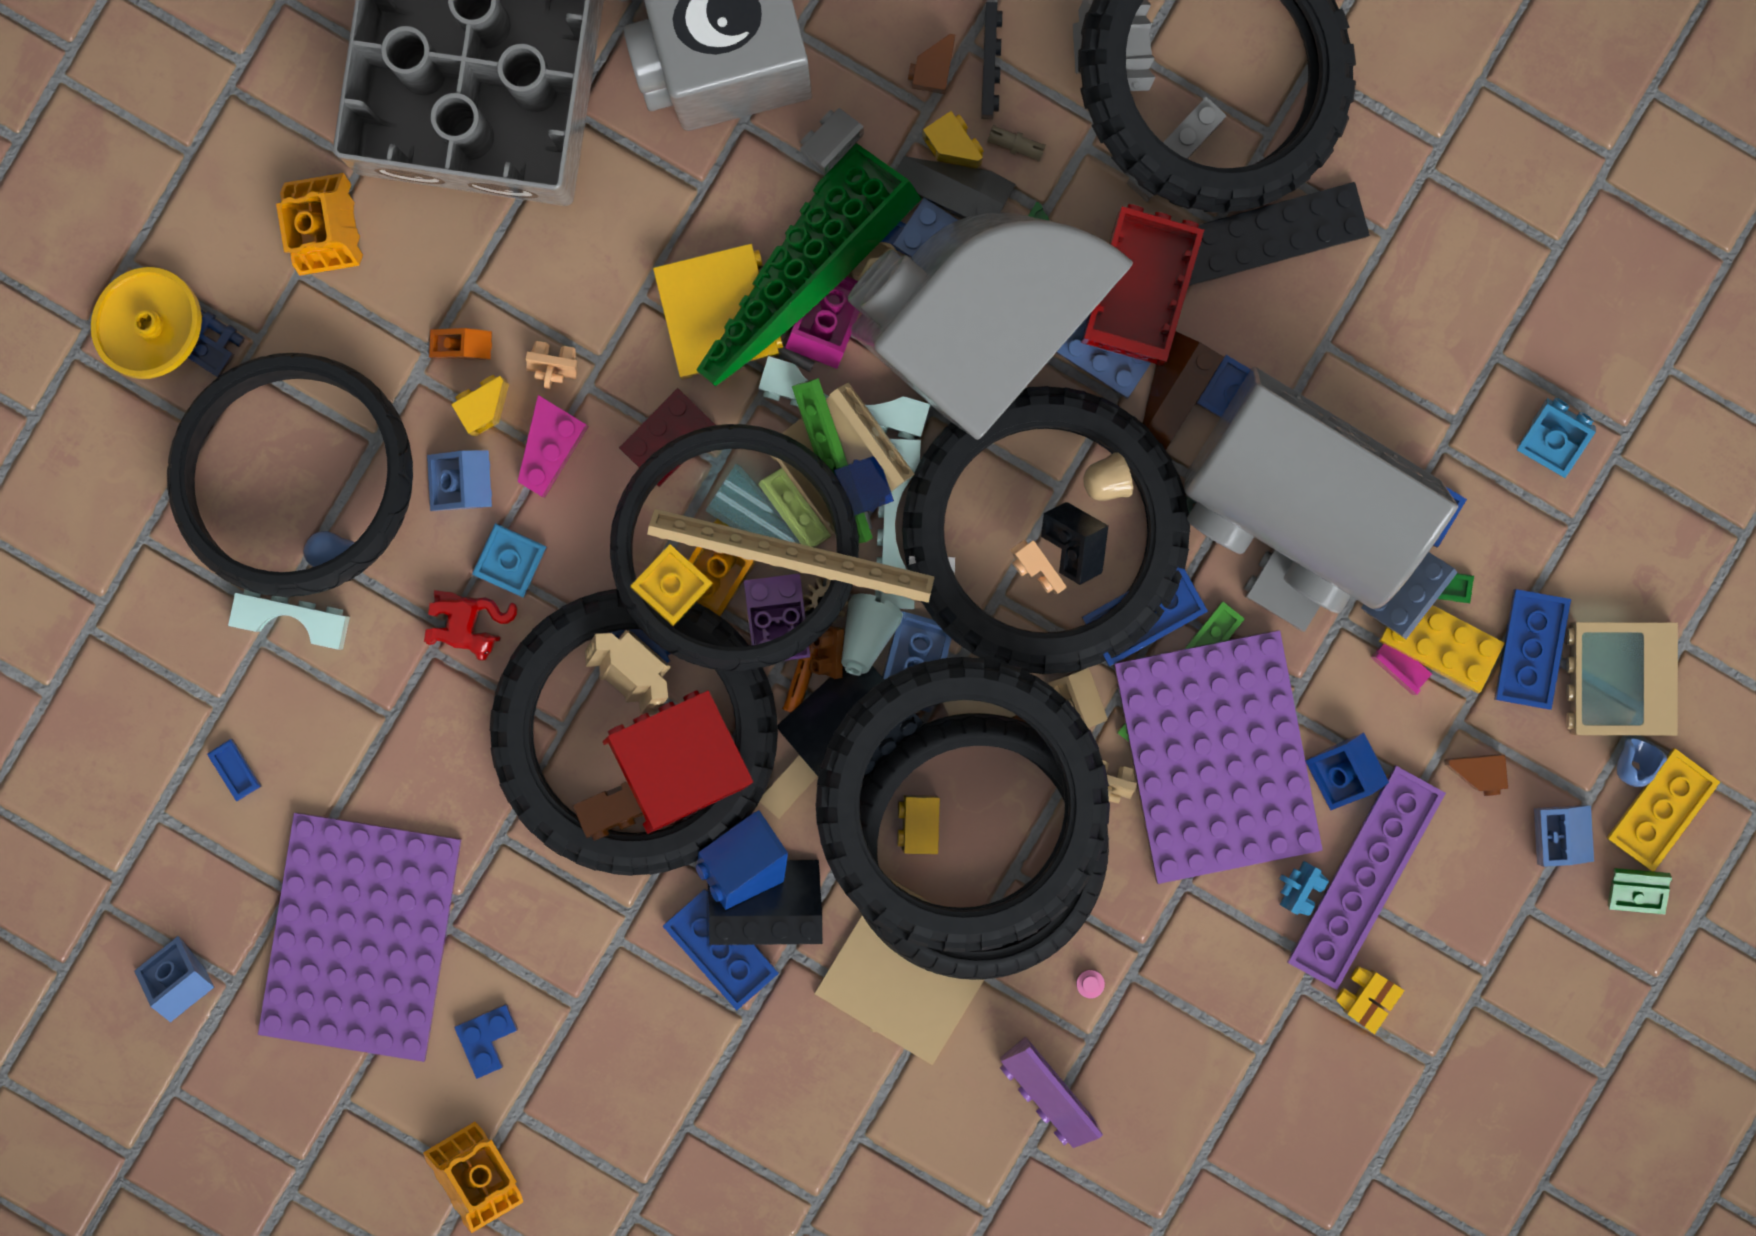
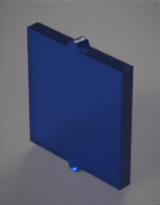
[834,456,894,515]

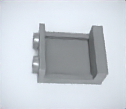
[1244,549,1320,632]

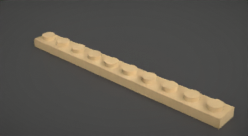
[647,509,934,602]

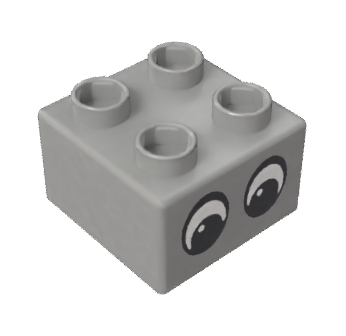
[333,0,604,206]
[620,0,812,131]

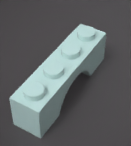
[228,589,350,650]

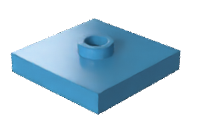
[472,523,547,598]

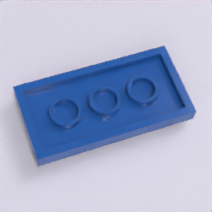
[1082,568,1208,666]
[1494,589,1571,710]
[663,889,779,1011]

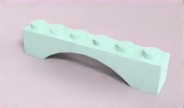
[758,356,930,440]
[875,439,921,609]

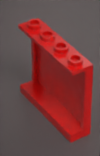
[602,690,754,834]

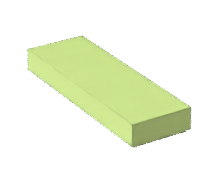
[758,468,831,548]

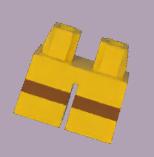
[1335,966,1405,1035]

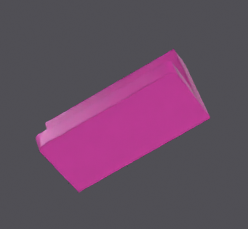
[1371,644,1432,695]

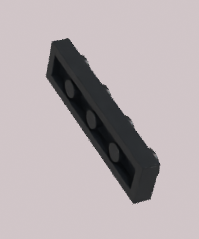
[981,2,1003,119]

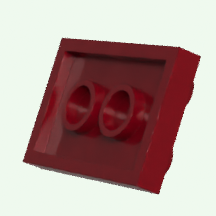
[619,388,715,488]

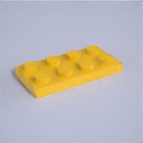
[1379,605,1505,693]
[1606,748,1720,871]

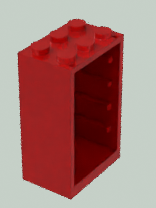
[1081,204,1204,366]

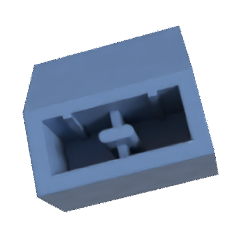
[1534,805,1594,867]

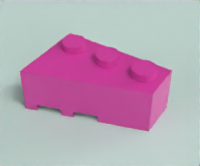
[518,395,589,498]

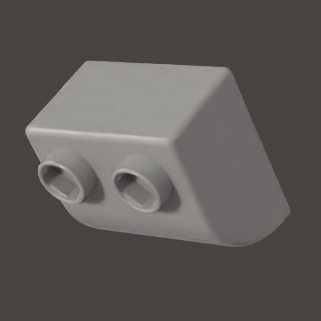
[848,212,1133,440]
[1185,367,1458,613]

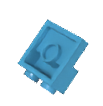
[1517,398,1596,478]

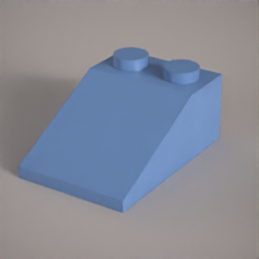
[882,611,951,713]

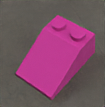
[785,276,860,369]

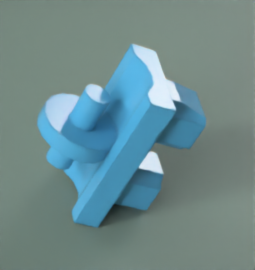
[1279,861,1329,916]

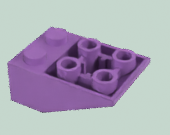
[744,574,810,661]

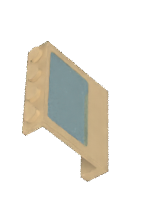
[1566,622,1678,736]

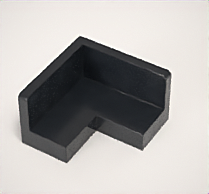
[1041,502,1109,585]

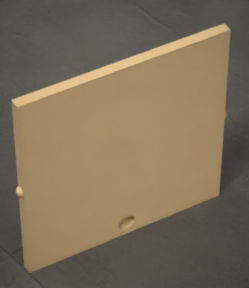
[814,876,985,1065]

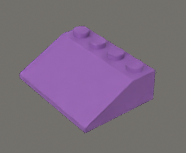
[1000,1036,1103,1148]

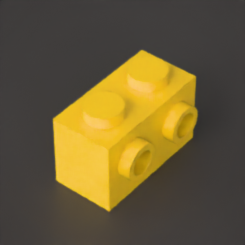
[897,795,940,854]

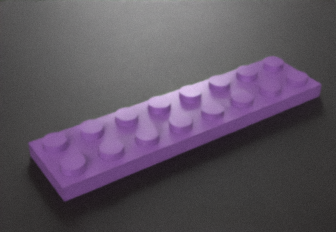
[1287,766,1446,990]

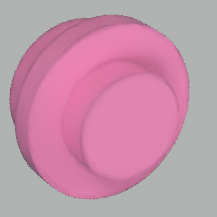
[1076,970,1105,998]

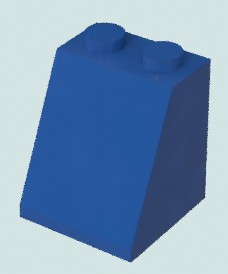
[696,810,788,910]

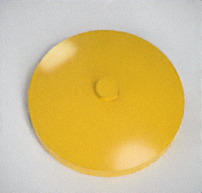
[91,267,202,379]

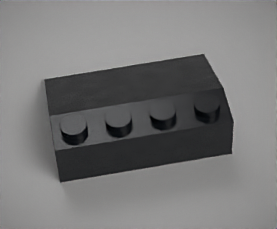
[707,860,823,945]

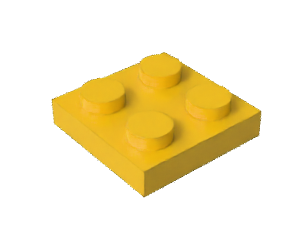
[631,544,712,626]

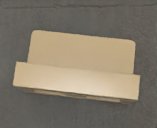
[1048,668,1108,728]

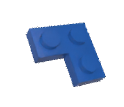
[454,1004,518,1079]

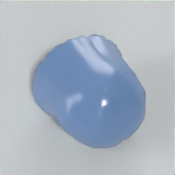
[303,531,354,567]
[1617,737,1667,787]

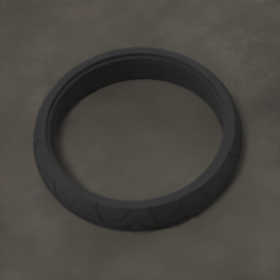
[167,353,413,597]
[610,424,859,671]

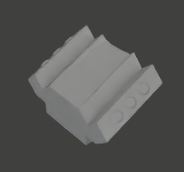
[1073,0,1155,91]

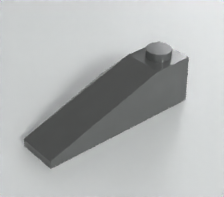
[896,156,1016,219]

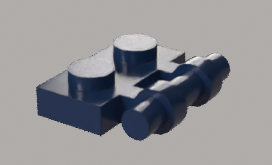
[188,309,245,377]

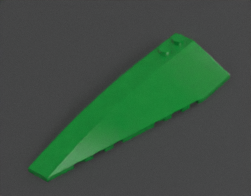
[696,143,921,386]

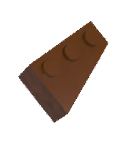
[573,781,643,841]

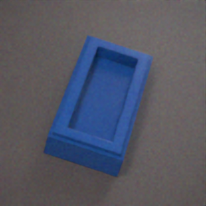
[207,739,262,802]

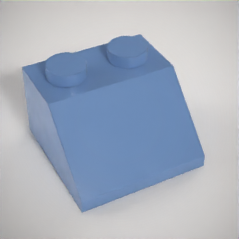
[427,450,492,511]
[134,936,214,1022]

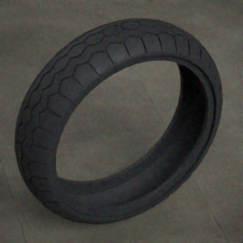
[859,713,1109,980]

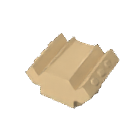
[585,630,671,715]

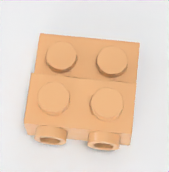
[1010,540,1067,594]

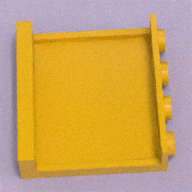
[653,244,783,380]

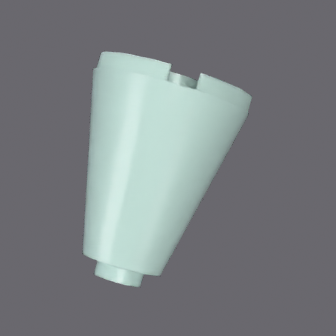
[841,593,903,676]

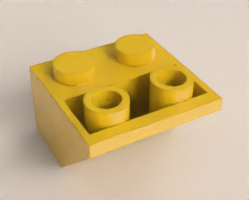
[922,111,984,168]
[451,375,509,437]

